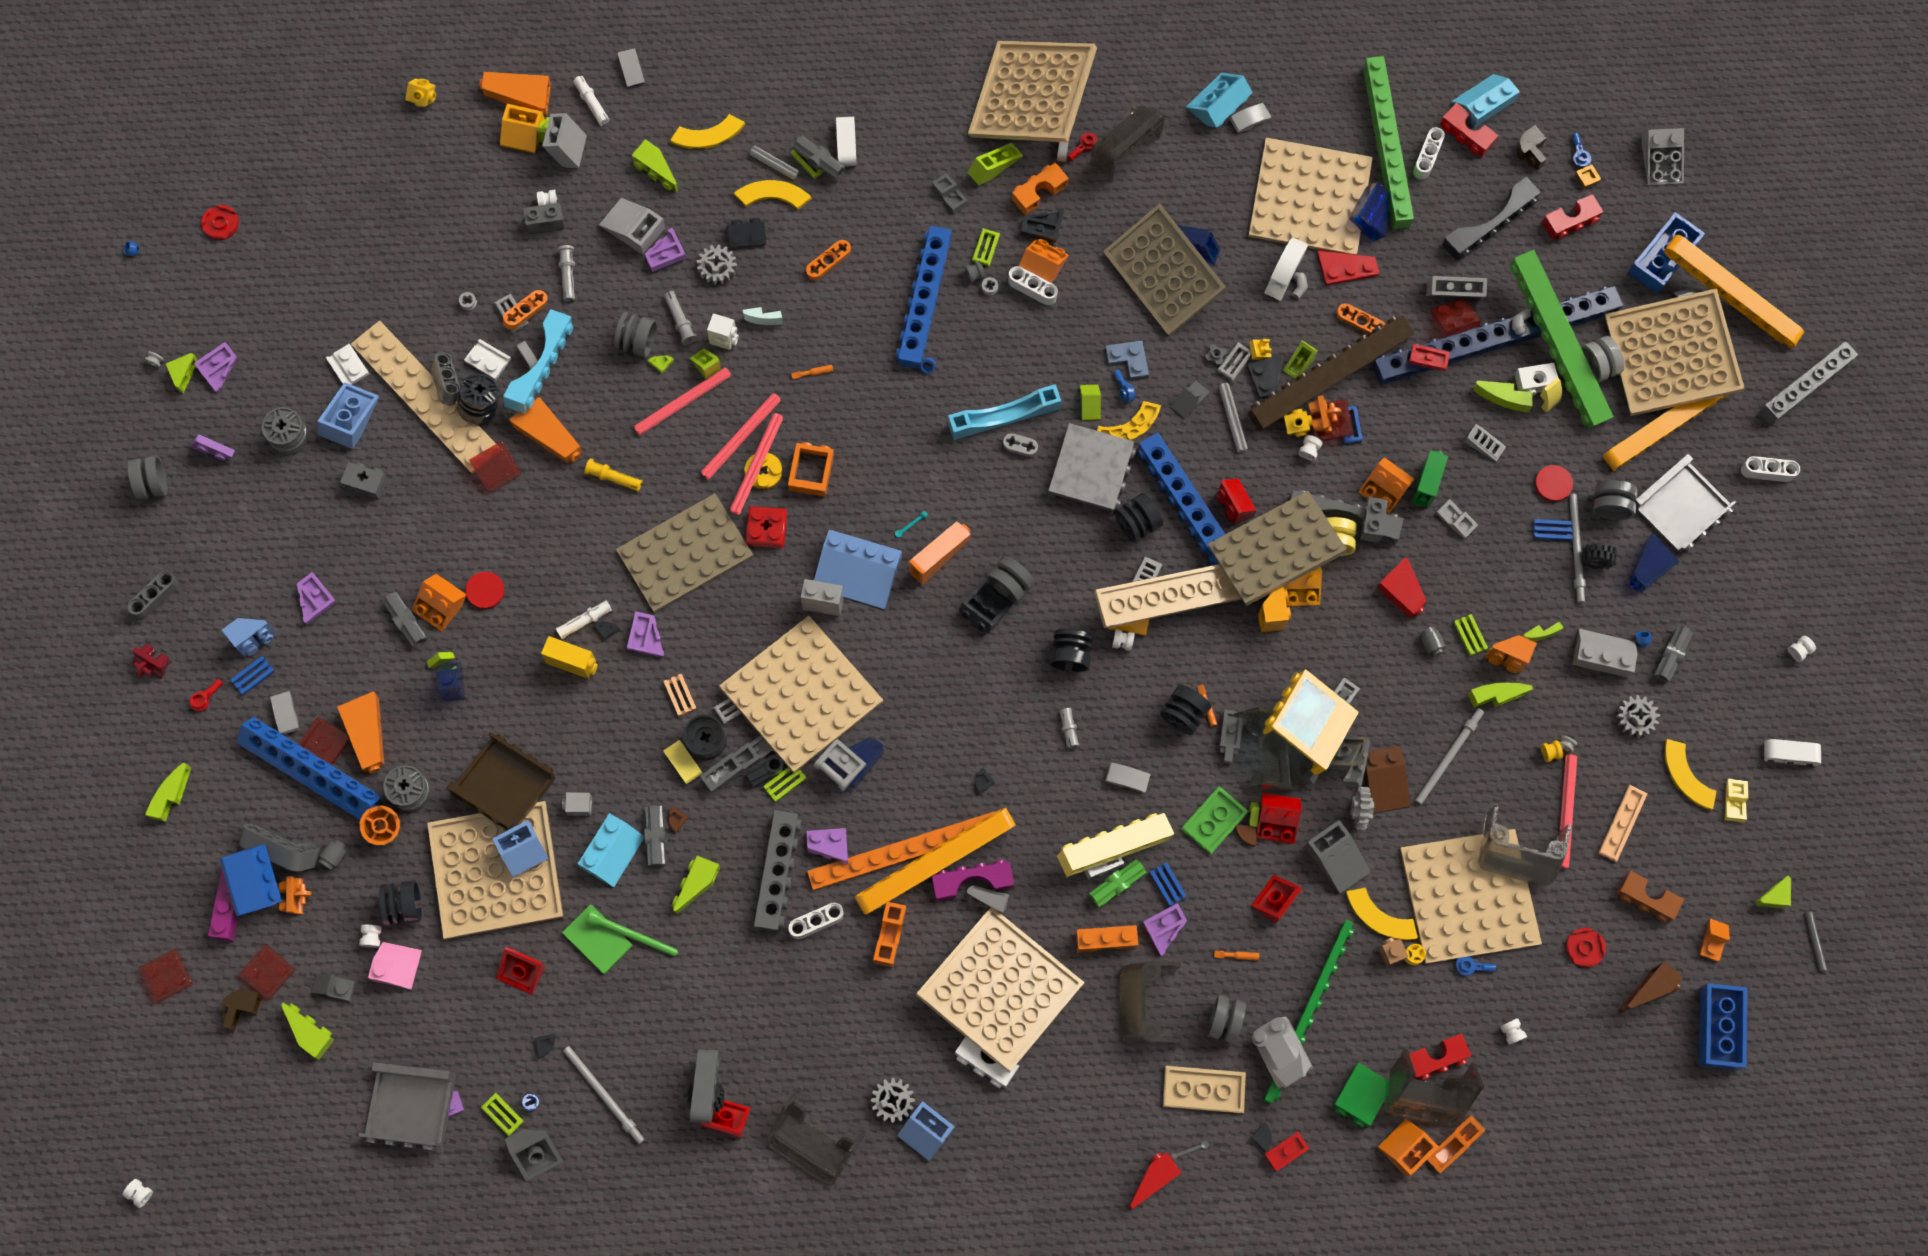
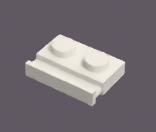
[464,339,511,380]
[326,344,369,385]

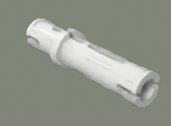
[573,76,610,126]
[556,600,612,639]

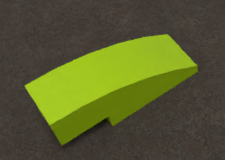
[1473,381,1532,412]
[1468,683,1533,708]
[145,763,191,822]

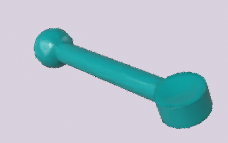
[895,511,928,538]

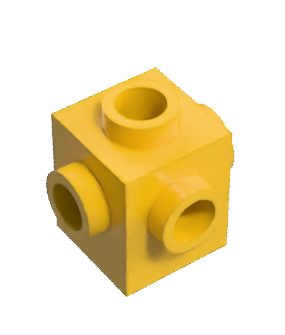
[405,78,436,107]
[1284,409,1313,437]

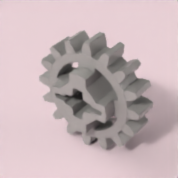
[697,245,737,285]
[1616,695,1660,738]
[1350,787,1374,830]
[871,1078,915,1123]

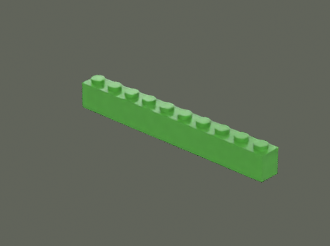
[1363,56,1414,229]
[1509,250,1614,429]

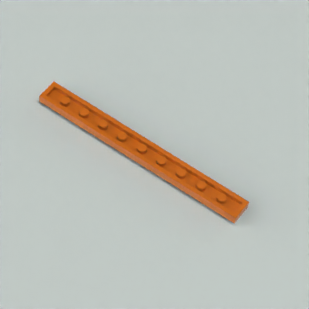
[807,812,995,891]

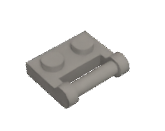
[814,739,866,791]

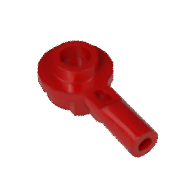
[1067,133,1098,161]
[189,679,223,712]

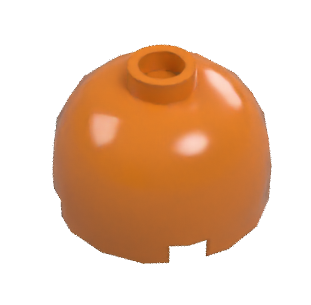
[360,806,400,846]

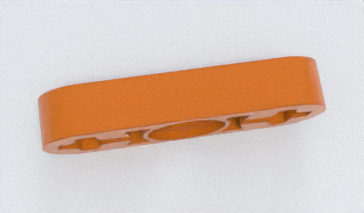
[806,240,851,280]
[503,290,547,330]
[1337,303,1386,335]

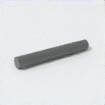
[1804,912,1827,971]

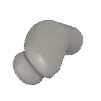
[1292,272,1308,300]
[1512,309,1531,335]

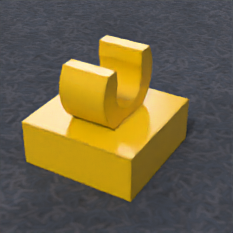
[1249,339,1272,360]

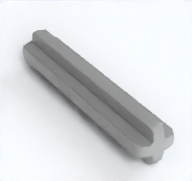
[750,146,799,180]

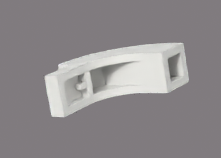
[1264,237,1309,301]

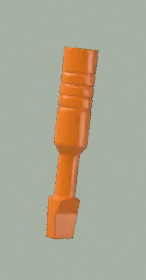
[791,365,833,379]
[1197,684,1217,727]
[1214,951,1259,961]

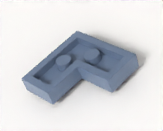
[1106,341,1149,379]

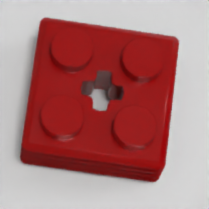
[746,506,787,548]

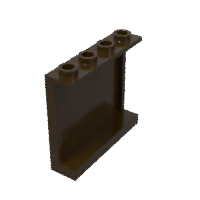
[447,732,556,831]

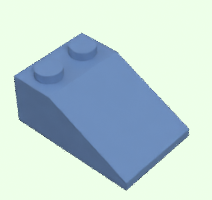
[318,382,379,449]

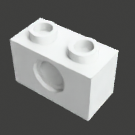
[707,313,739,350]
[1514,363,1558,396]

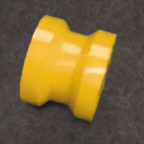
[1541,740,1563,762]
[1405,944,1426,965]

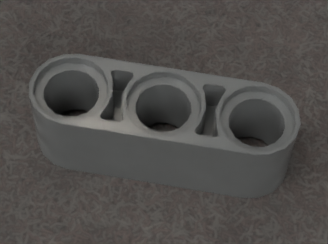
[431,352,460,406]
[128,571,179,620]

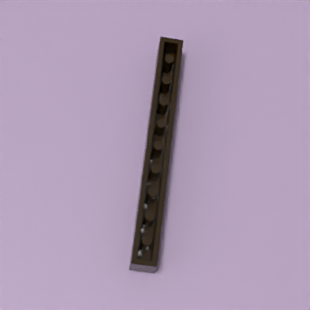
[1247,315,1415,431]

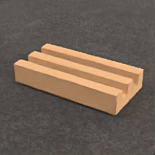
[664,674,696,716]

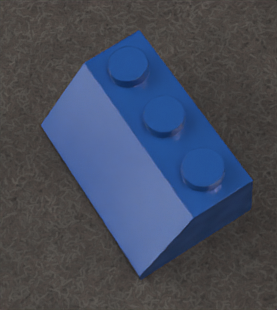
[219,844,282,916]

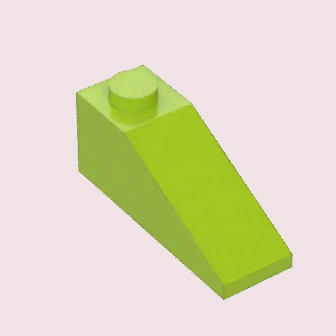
[967,143,1023,185]

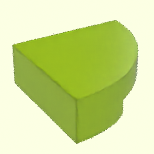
[648,355,674,373]
[427,652,455,668]
[1249,802,1259,827]

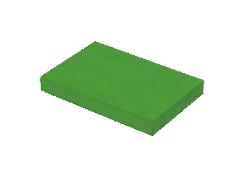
[1181,786,1249,855]
[562,904,633,975]

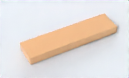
[1598,785,1647,862]

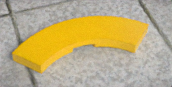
[670,114,745,149]
[734,180,811,210]
[1097,401,1161,441]
[1665,739,1716,810]
[1346,888,1418,940]

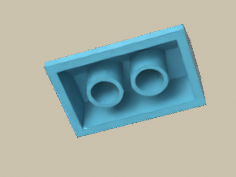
[1186,72,1253,128]
[1452,74,1520,129]
[578,813,645,887]

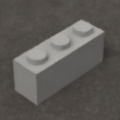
[1426,276,1487,298]

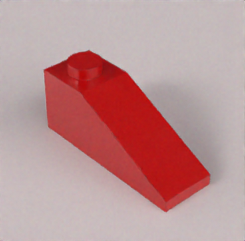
[1129,1152,1182,1210]

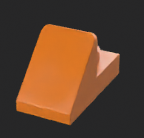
[1699,919,1730,962]

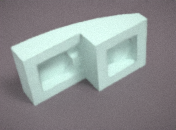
[743,307,783,325]

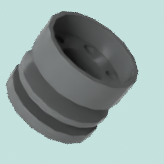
[614,312,657,357]
[262,407,309,455]
[383,765,431,812]

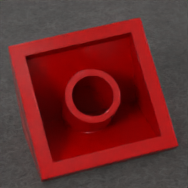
[1251,875,1302,924]
[496,947,546,995]
[701,1100,751,1138]

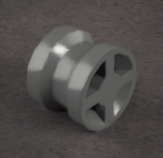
[965,261,985,283]

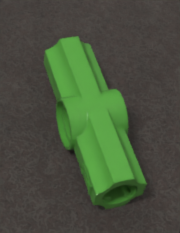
[1089,859,1147,908]

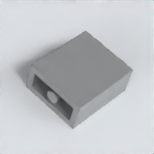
[543,113,587,168]
[801,579,844,617]

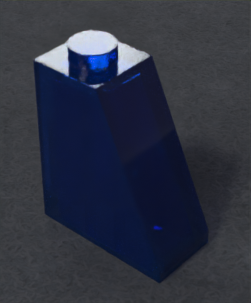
[1348,182,1390,242]
[1178,225,1221,265]
[1629,533,1679,593]
[436,661,465,702]
[825,738,884,789]

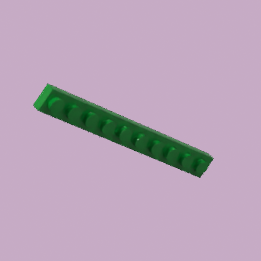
[1263,919,1354,1105]

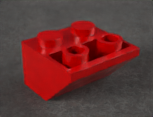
[1216,478,1256,525]
[1256,793,1302,844]

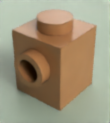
[1379,938,1409,967]

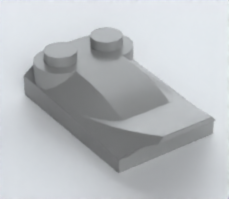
[1252,1016,1313,1089]

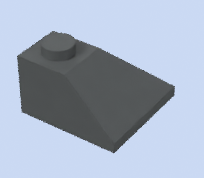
[505,1129,563,1181]

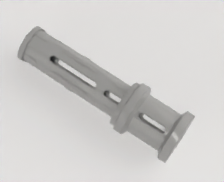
[557,245,575,302]
[663,291,698,345]

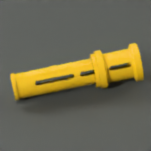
[584,458,643,492]

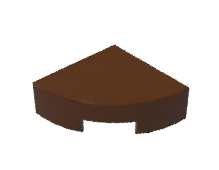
[669,806,688,833]
[1236,826,1256,846]

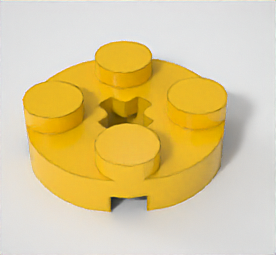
[744,453,782,489]

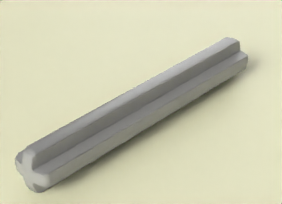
[1219,383,1247,453]

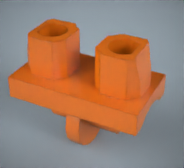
[1309,395,1342,433]
[279,876,311,915]

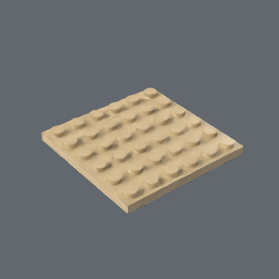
[968,41,1097,142]
[1248,138,1373,255]
[1605,289,1745,416]
[719,616,883,773]
[428,801,564,940]
[1400,829,1542,964]
[916,907,1084,1073]

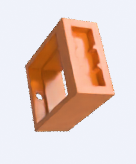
[788,442,834,497]

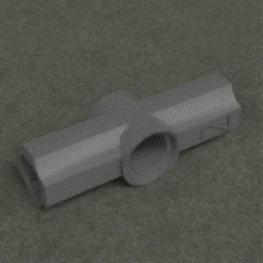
[793,135,845,180]
[382,592,427,648]
[1653,625,1693,683]
[644,805,666,867]

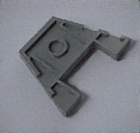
[1296,736,1370,787]

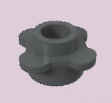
[1205,344,1227,365]

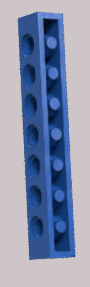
[896,225,952,369]
[1137,433,1225,566]
[236,717,382,820]

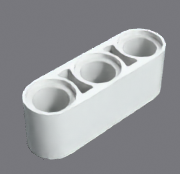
[836,117,857,166]
[1413,127,1444,180]
[1008,266,1058,305]
[1741,456,1800,482]
[1764,739,1821,766]
[789,903,844,940]

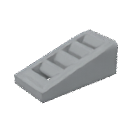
[1464,424,1506,462]
[1133,557,1162,582]
[967,885,1009,913]

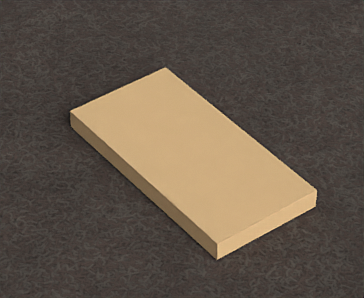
[1163,1066,1246,1114]

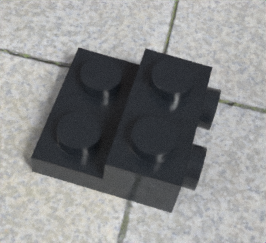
[959,581,1014,634]

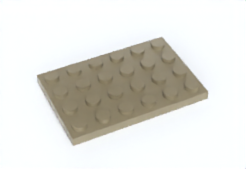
[1103,203,1227,336]
[1208,491,1347,606]
[616,494,754,613]

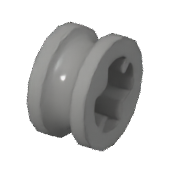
[982,277,998,295]
[459,292,477,310]
[144,351,164,368]
[1559,735,1577,753]

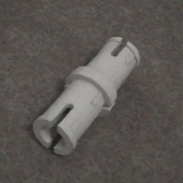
[1059,708,1079,749]

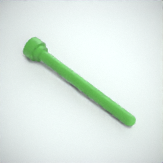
[586,909,678,956]

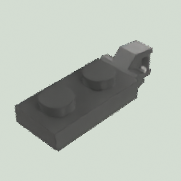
[1219,709,1244,765]

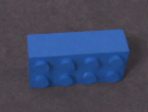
[1628,212,1705,294]
[1699,983,1747,1070]

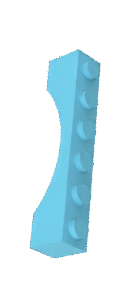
[503,309,574,414]
[948,384,1061,440]

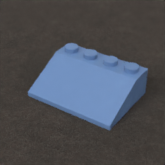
[814,530,902,609]

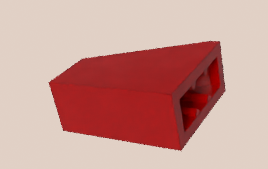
[1377,557,1426,619]

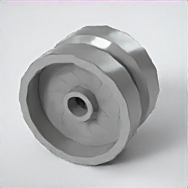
[1581,336,1624,383]

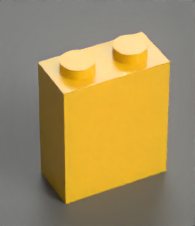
[541,636,598,679]

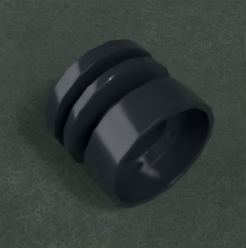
[457,374,500,425]
[1114,493,1163,543]
[1050,629,1093,672]
[1160,685,1212,735]
[683,714,727,760]
[378,880,422,926]

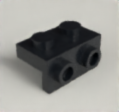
[728,217,767,247]

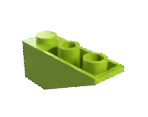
[632,139,678,192]
[672,856,720,914]
[281,1003,334,1059]

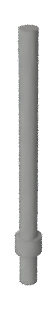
[1569,494,1586,603]
[1415,708,1484,805]
[563,1046,645,1144]

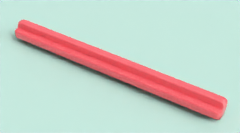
[634,368,731,435]
[701,393,780,479]
[730,413,783,515]
[1557,755,1577,869]

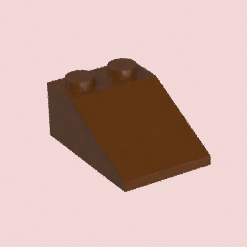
[1364,746,1410,813]
[1617,961,1683,1013]

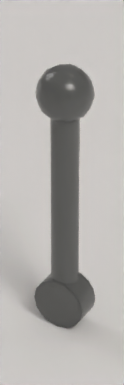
[1169,1141,1209,1161]

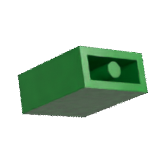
[1411,450,1448,508]
[1332,1062,1393,1128]

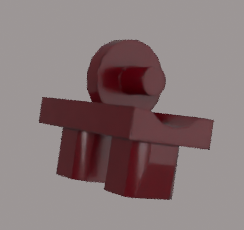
[132,644,169,679]

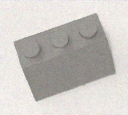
[1572,629,1638,678]

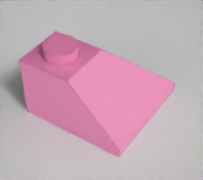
[368,942,422,989]

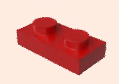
[1409,344,1450,371]
[1264,1132,1310,1172]

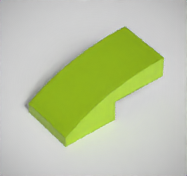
[1522,622,1563,642]

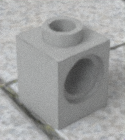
[562,792,592,816]

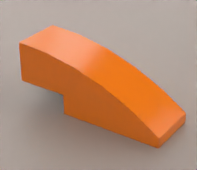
[1427,1114,1485,1174]

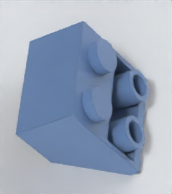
[222,618,276,657]
[492,820,549,878]
[897,1101,955,1161]

